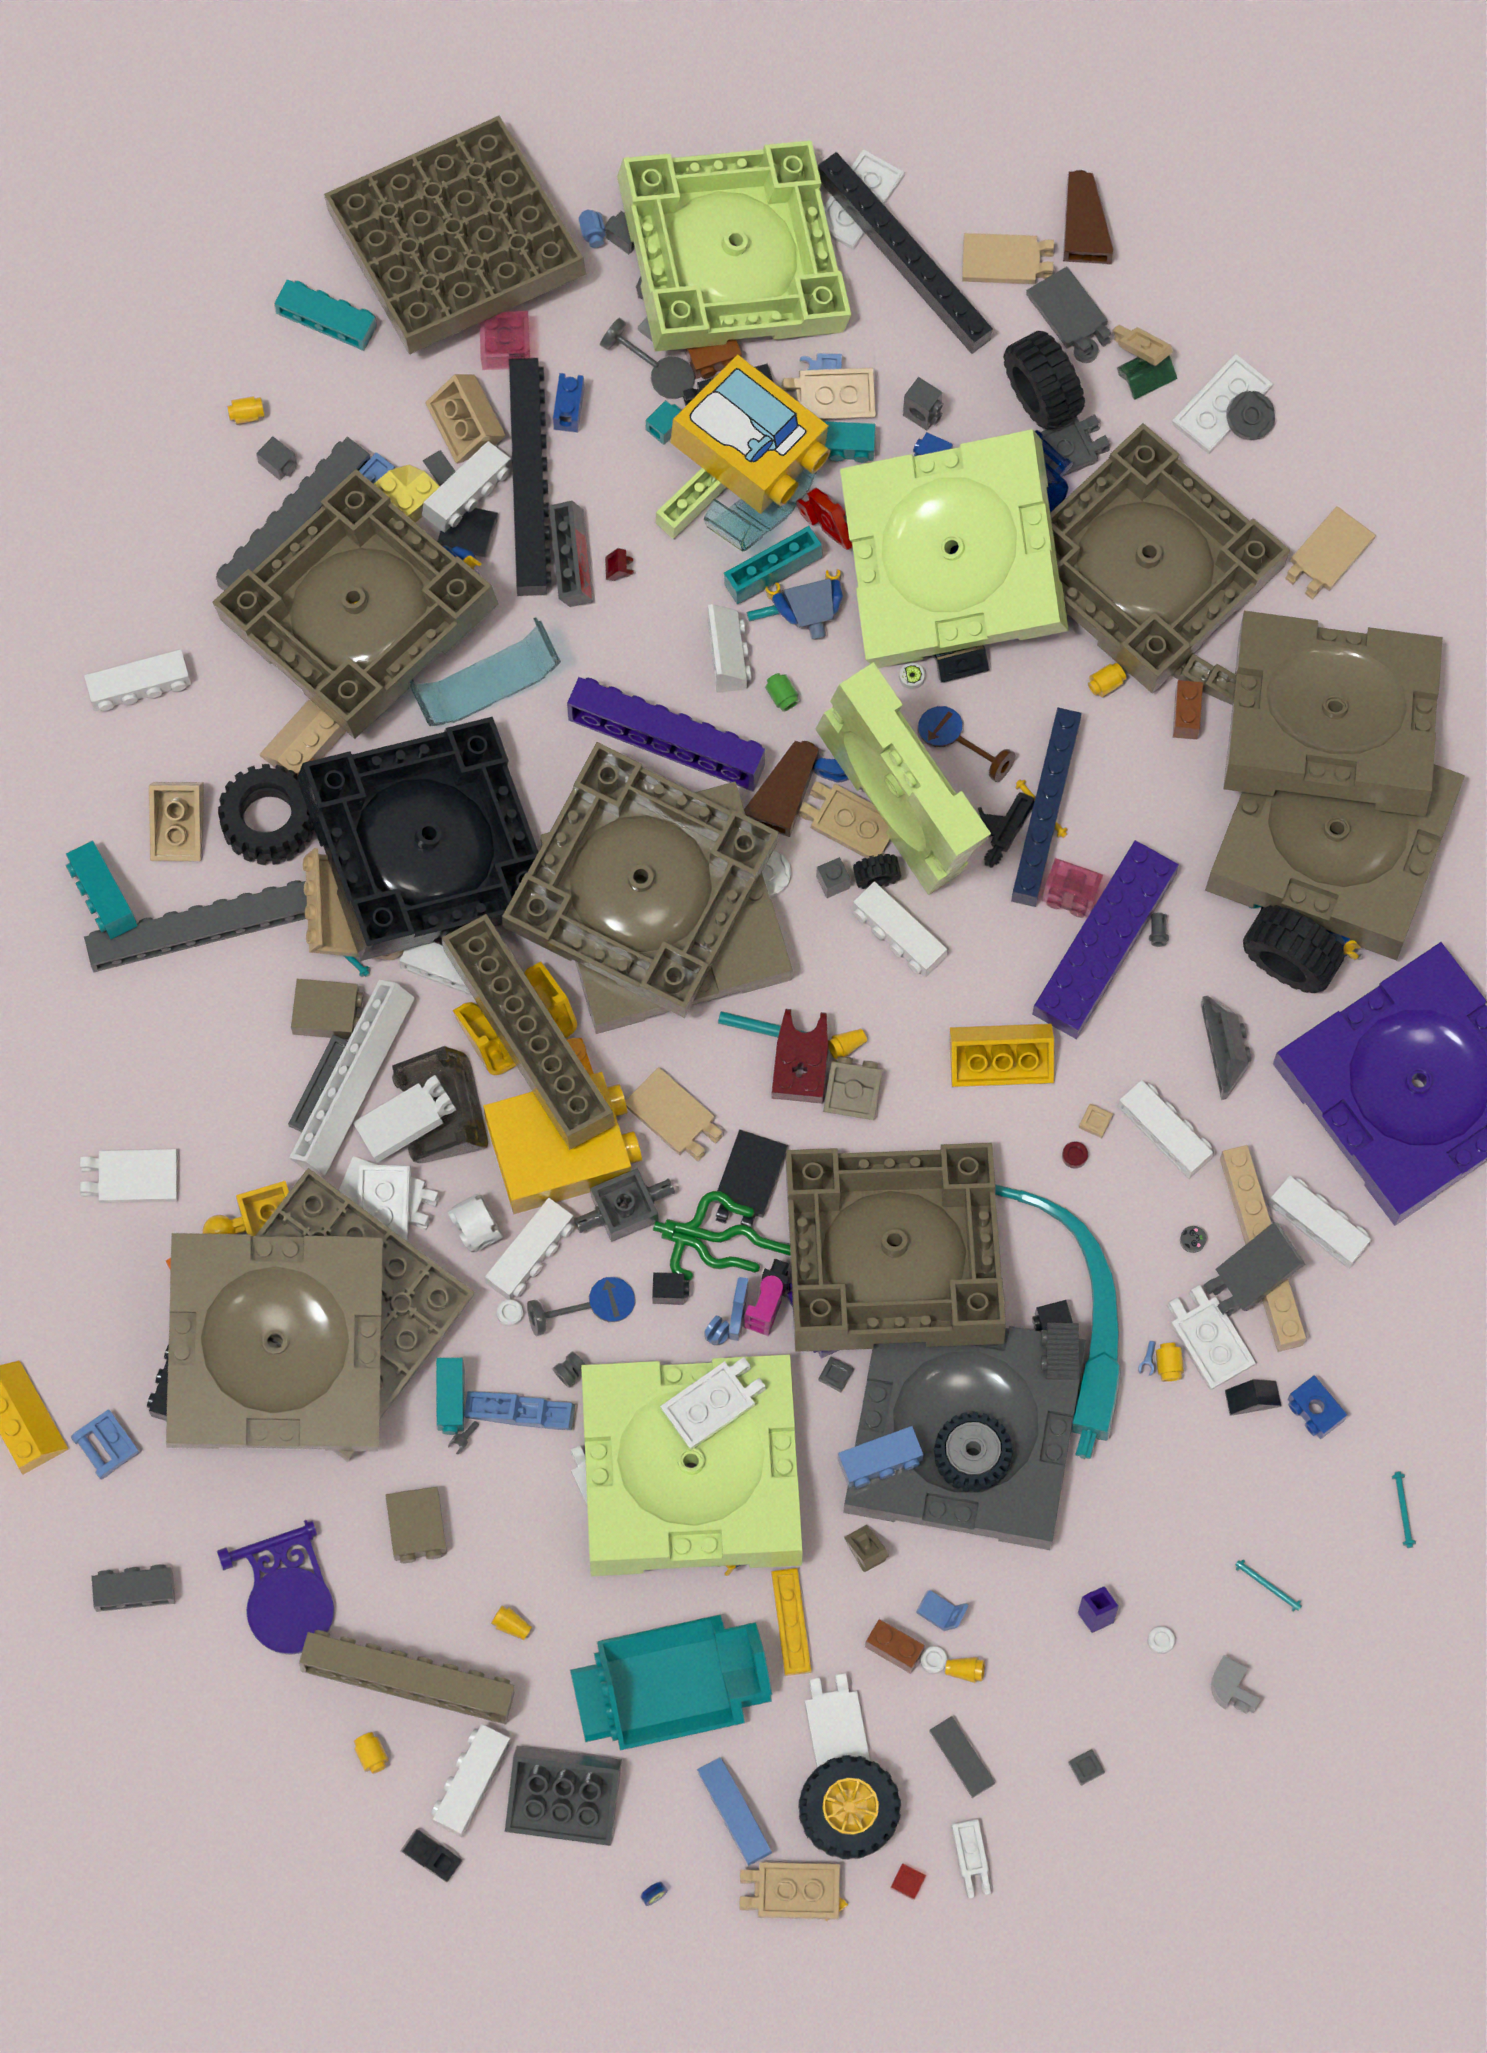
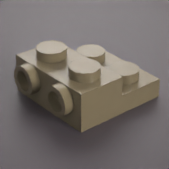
[823,1056,883,1120]

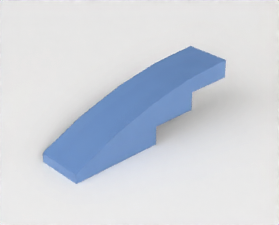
[464,1391,575,1431]
[697,1757,772,1866]

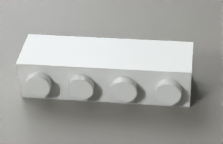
[422,441,511,533]
[84,649,191,711]
[853,881,947,977]
[400,942,471,995]
[1118,1080,1213,1179]
[1268,1176,1371,1269]
[485,1198,574,1300]
[431,1724,511,1838]

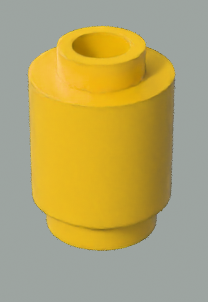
[227,396,264,424]
[1088,663,1126,697]
[1155,1343,1184,1382]
[354,1732,389,1774]

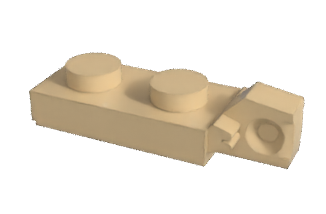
[1112,325,1173,366]

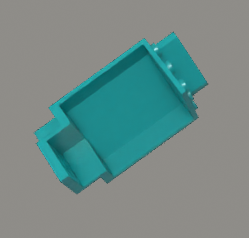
[570,1615,772,1751]

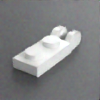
[951,1819,991,1899]

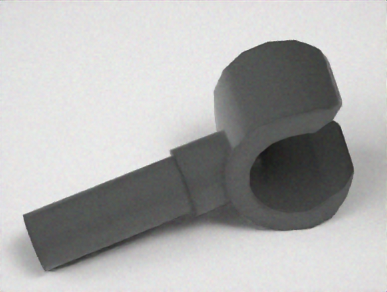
[448,1421,479,1454]

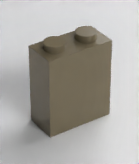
[291,979,363,1040]
[385,1487,447,1563]

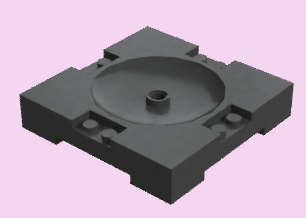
[843,1326,1086,1550]

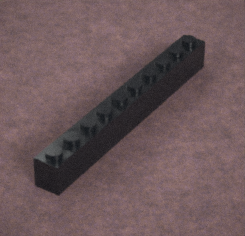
[818,152,993,354]
[509,358,552,596]

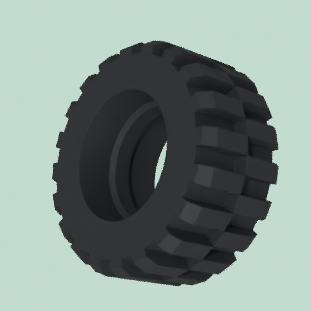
[1003,331,1085,429]
[218,764,314,865]
[1243,905,1344,993]

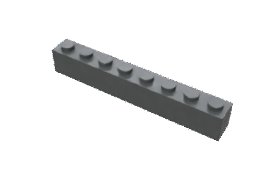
[216,436,370,591]

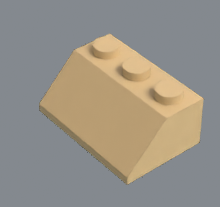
[425,374,506,464]
[259,700,346,776]

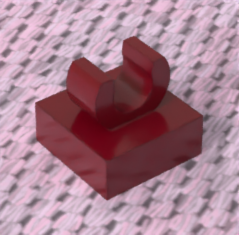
[605,548,634,581]

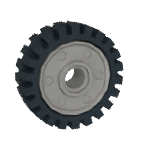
[934,1412,1012,1492]

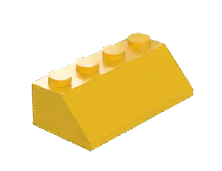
[950,1024,1054,1087]
[0,1360,69,1475]

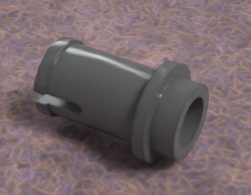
[1149,913,1169,947]

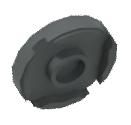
[1226,391,1275,440]

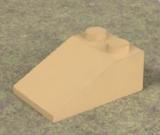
[149,782,204,861]

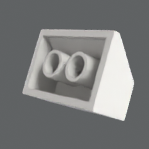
[708,604,751,693]

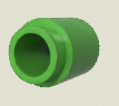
[765,673,800,712]

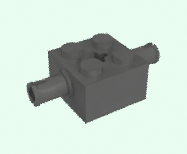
[574,1168,675,1242]

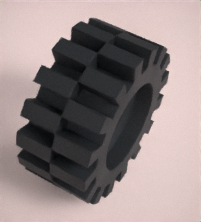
[853,854,901,889]

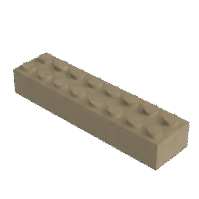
[299,1630,514,1725]

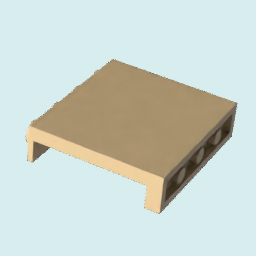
[303,848,404,960]

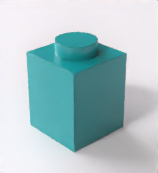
[645,400,682,445]

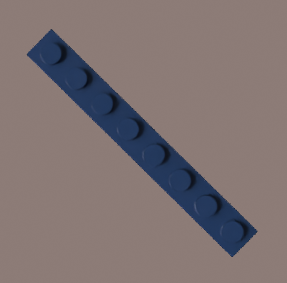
[1011,707,1082,907]

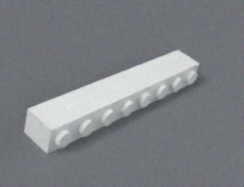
[289,980,414,1176]

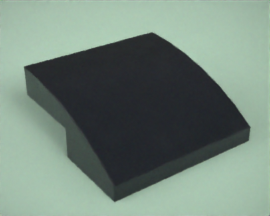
[437,508,498,557]

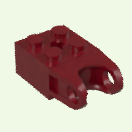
[772,1009,828,1104]

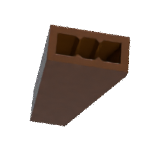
[1063,170,1113,264]
[744,741,819,837]

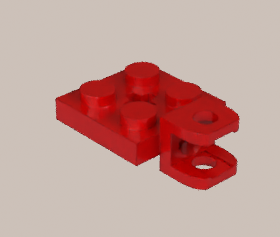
[795,488,853,550]

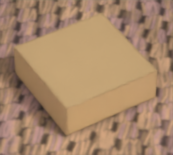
[1079,1104,1113,1138]

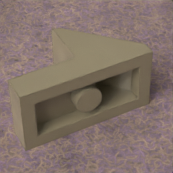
[844,1525,889,1572]

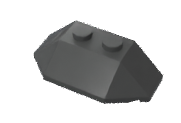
[1201,996,1251,1100]

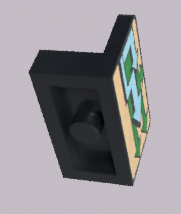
[932,645,989,683]

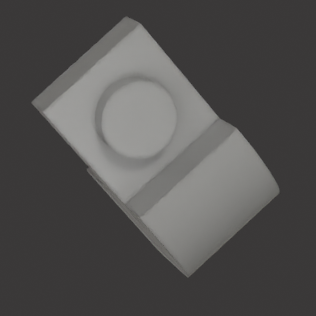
[1211,1656,1261,1713]

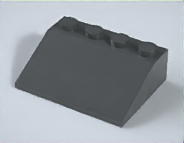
[505,1746,622,1846]

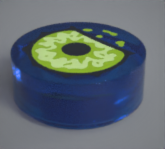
[640,1882,668,1906]

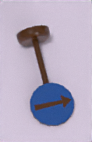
[918,706,1015,782]

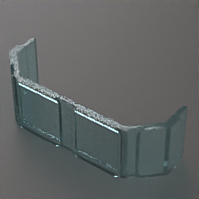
[704,469,817,552]
[409,617,561,726]

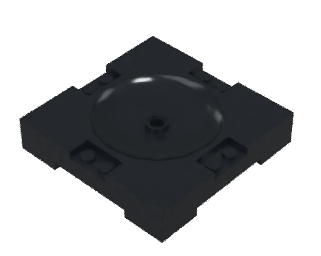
[297,716,538,961]

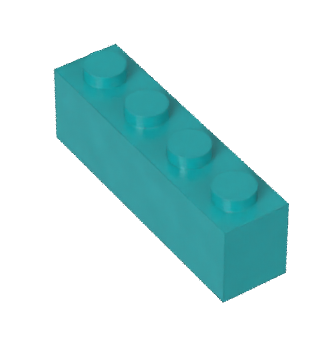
[274,279,377,351]
[823,421,875,463]
[724,526,822,604]
[65,840,138,940]

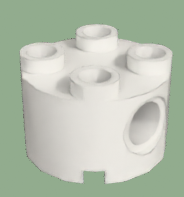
[448,1193,503,1252]

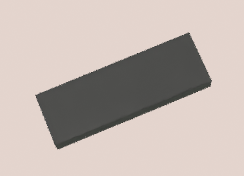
[929,1716,995,1799]

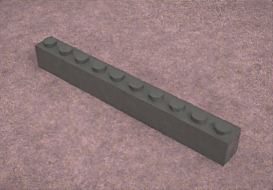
[84,880,307,973]

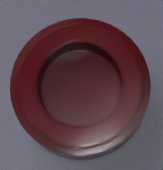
[1062,1141,1088,1169]

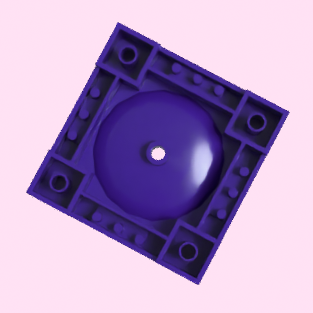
[1273,942,1487,1226]

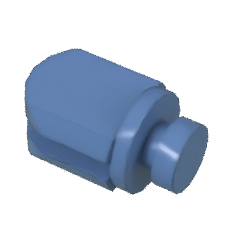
[578,209,606,248]
[704,1315,729,1345]

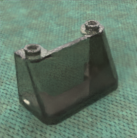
[392,1046,488,1164]

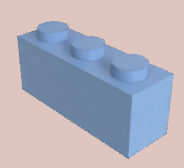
[838,1426,923,1488]

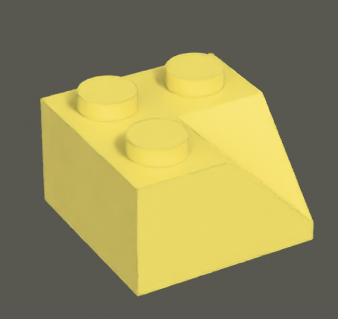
[374,465,440,523]

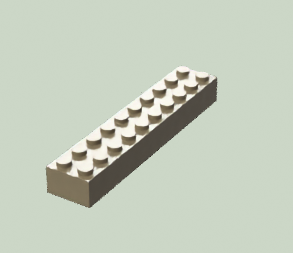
[442,914,615,1150]

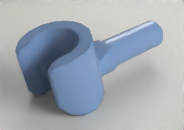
[1138,1341,1155,1376]

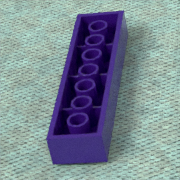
[567,677,765,792]
[1032,840,1179,1039]

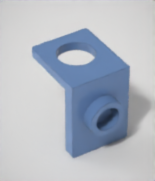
[916,1590,969,1631]

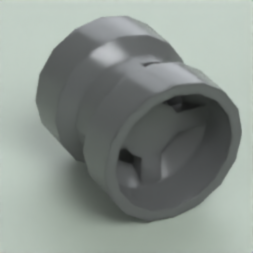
[552,1351,585,1388]

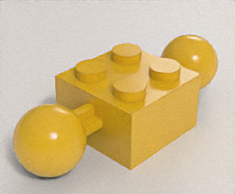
[202,1181,289,1236]

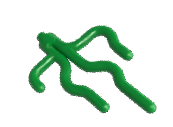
[653,1191,790,1281]

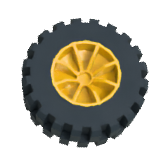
[798,1755,901,1860]

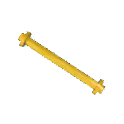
[1015,779,1068,838]

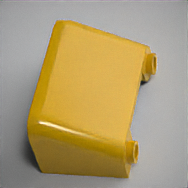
[453,961,577,1075]

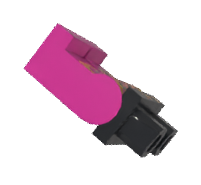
[744,1259,789,1336]

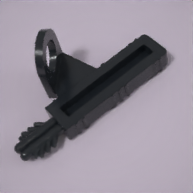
[978,792,1035,868]

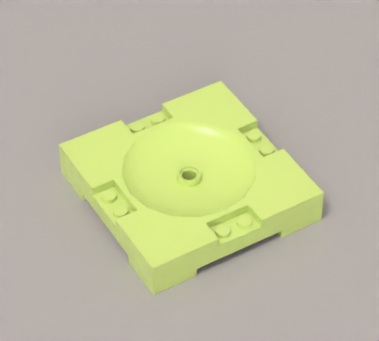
[617,141,851,352]
[840,429,1069,668]
[815,662,991,895]
[581,1355,802,1576]

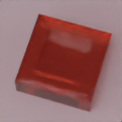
[890,1863,926,1900]

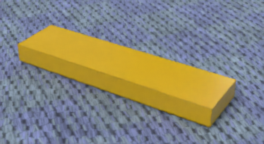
[771,1568,811,1676]

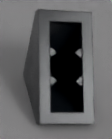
[1225,1379,1281,1416]

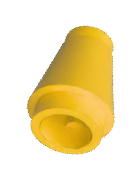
[828,1028,867,1059]
[491,1605,532,1640]
[945,1657,985,1683]

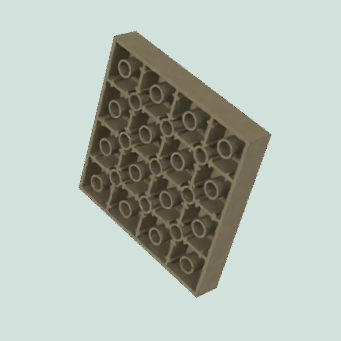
[324,115,586,355]
[256,1168,475,1462]

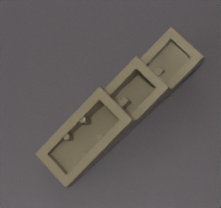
[1171,654,1235,705]

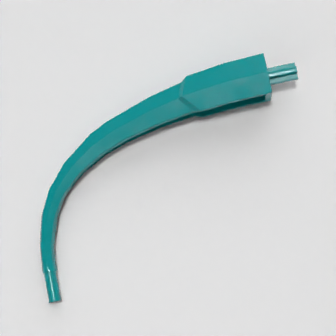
[995,1184,1120,1459]

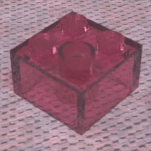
[479,311,531,370]
[1042,858,1103,918]

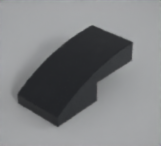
[401,1829,462,1882]

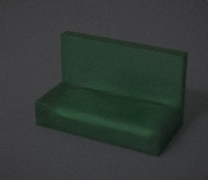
[1116,355,1177,400]

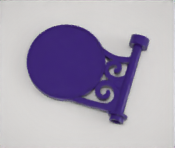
[217,1520,334,1655]

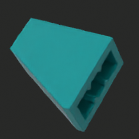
[436,1358,465,1435]

